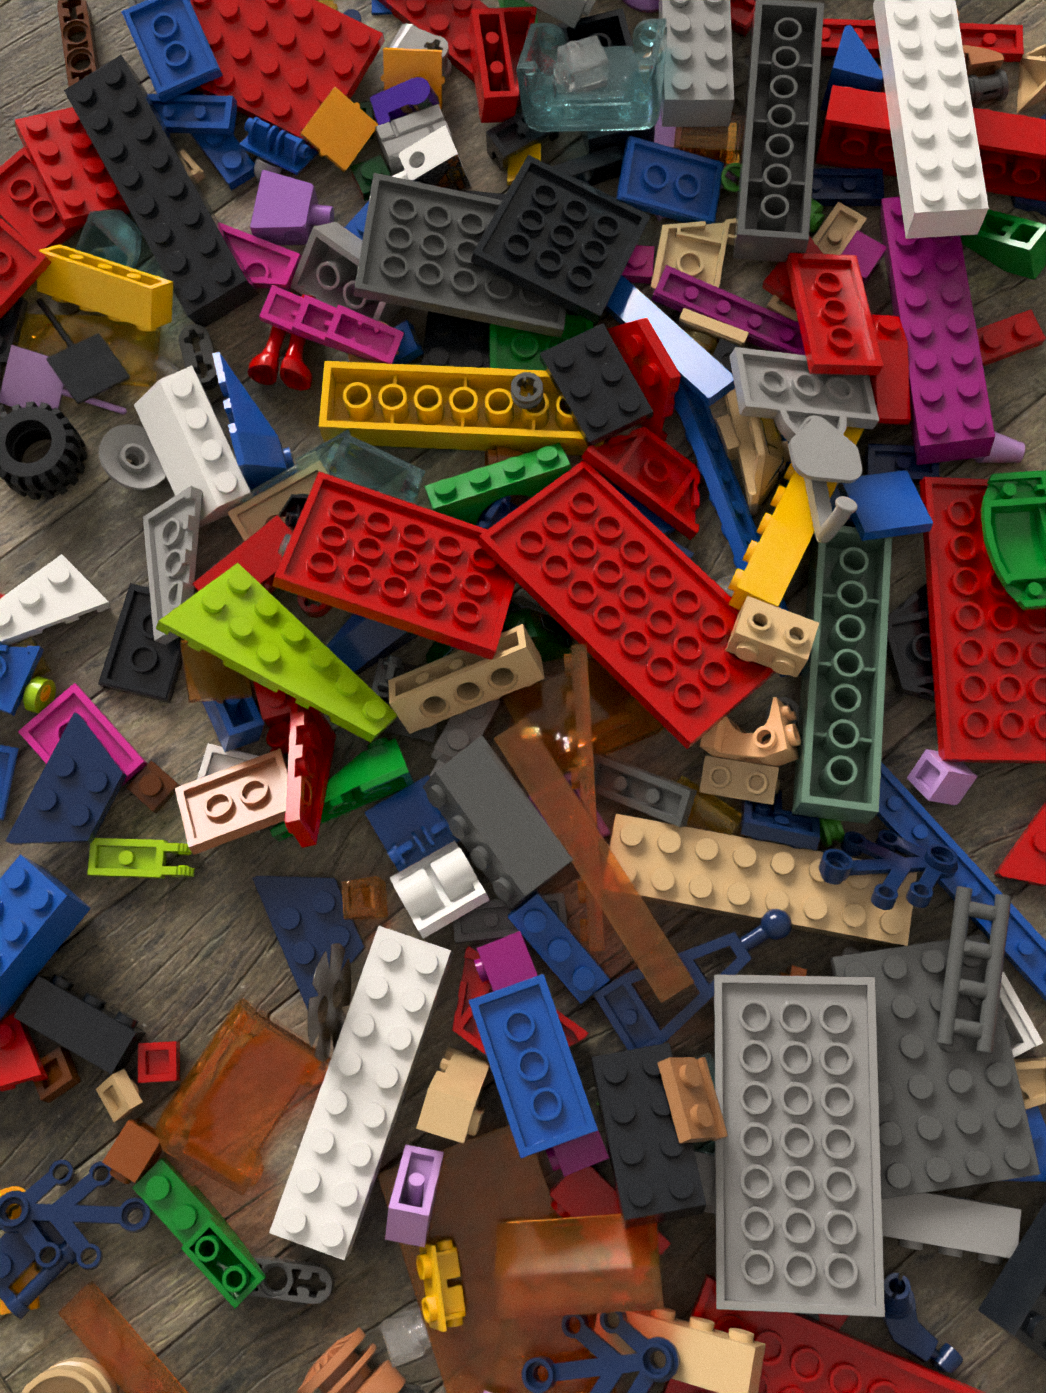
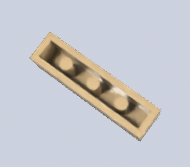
[590,1295,766,1393]

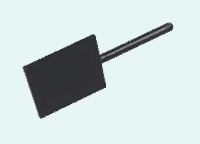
[37,298,130,405]

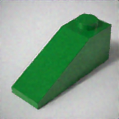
[960,209,1046,280]

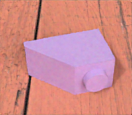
[385,1144,444,1247]

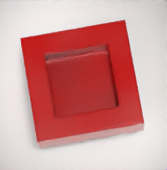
[138,1041,180,1083]

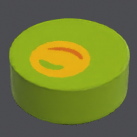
[23,676,56,714]

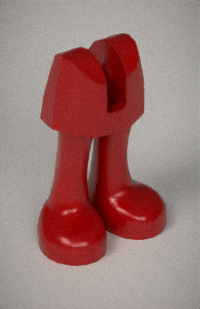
[248,292,316,391]

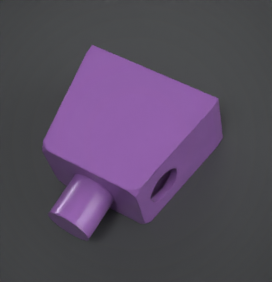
[250,170,334,245]

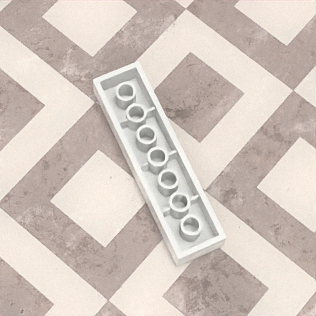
[873,0,989,239]
[269,926,454,1260]

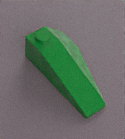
[270,738,414,842]

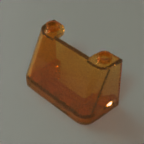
[501,657,665,779]
[155,998,331,1196]

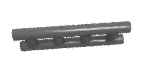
[936,886,1011,1054]

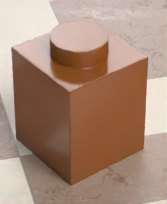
[102,1118,170,1184]

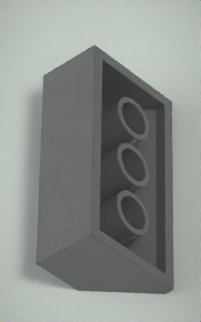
[423,736,573,910]

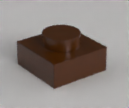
[126,760,181,814]
[33,1046,81,1103]

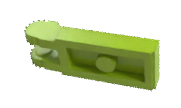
[87,838,195,879]

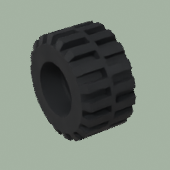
[0,401,87,500]

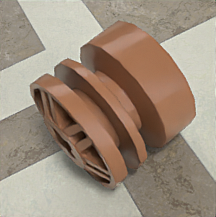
[296,1327,406,1393]

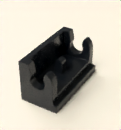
[486,99,561,170]

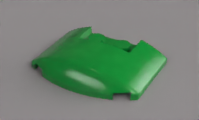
[981,470,1046,610]

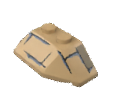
[724,388,791,516]

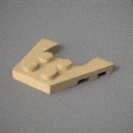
[649,218,736,295]

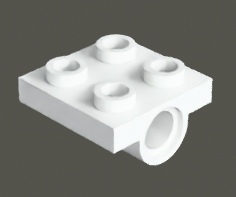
[390,841,489,938]

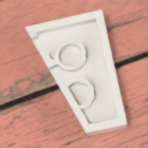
[0,554,110,645]

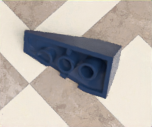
[326,614,419,675]

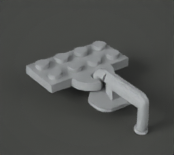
[729,347,879,543]

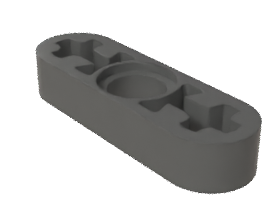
[249,1254,335,1304]

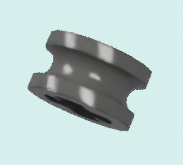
[511,372,543,409]

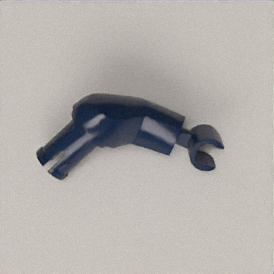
[882,1273,963,1373]

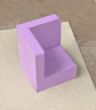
[907,749,978,805]

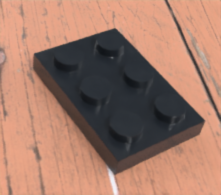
[540,323,653,447]

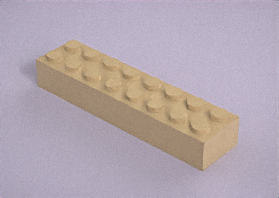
[601,814,917,948]

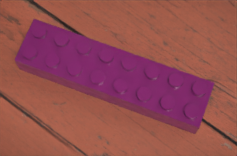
[879,196,995,465]

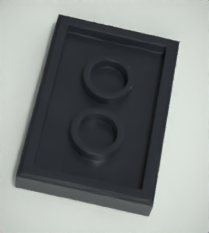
[98,583,186,703]

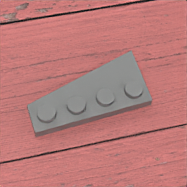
[143,486,202,645]

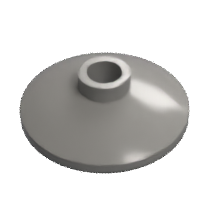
[99,424,166,490]

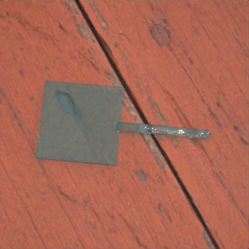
[239,429,354,503]

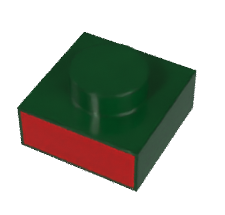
[350,154,391,201]

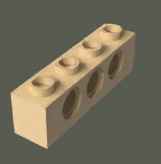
[388,624,545,734]

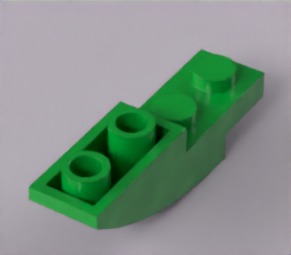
[132,1158,266,1309]

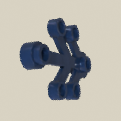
[819,830,958,910]
[0,1160,152,1270]
[522,1306,680,1393]

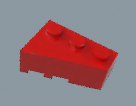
[468,6,537,123]

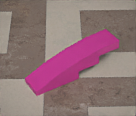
[259,285,404,364]

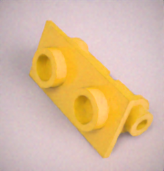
[416,1239,466,1332]

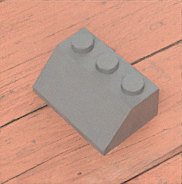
[291,222,402,324]

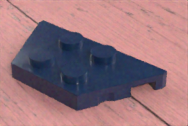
[5,712,127,845]
[252,876,366,1010]

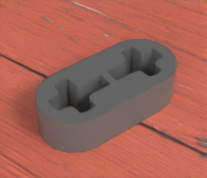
[179,324,219,390]

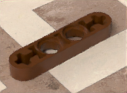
[57,0,99,87]

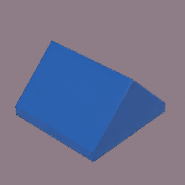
[820,24,884,111]

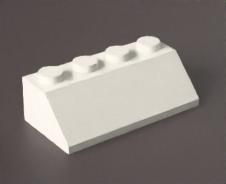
[134,366,254,528]

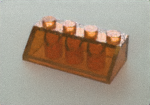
[495,1214,665,1320]

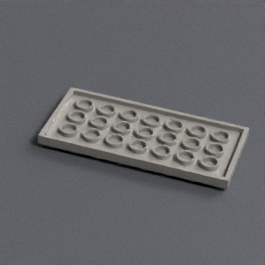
[714,975,885,1317]

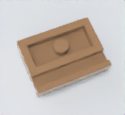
[658,1057,728,1144]

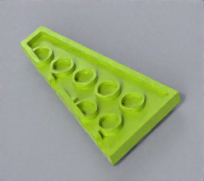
[155,563,397,743]

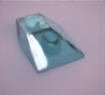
[76,209,142,269]

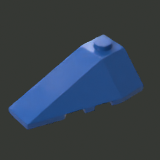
[213,352,295,492]

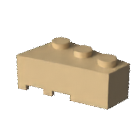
[416,1047,490,1144]

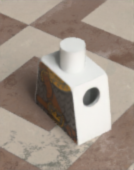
[392,125,471,190]

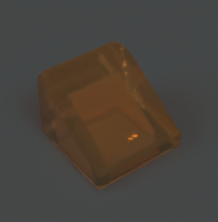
[341,876,388,920]

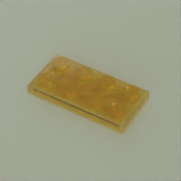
[18,314,161,386]

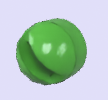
[721,163,741,192]

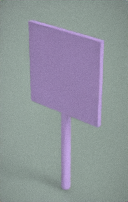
[0,345,127,414]

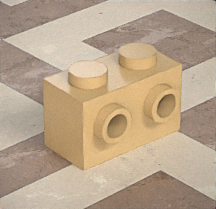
[725,596,819,678]

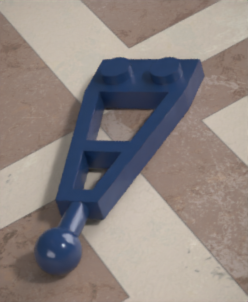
[593,909,792,1050]

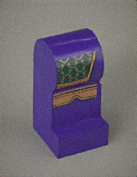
[370,77,439,125]

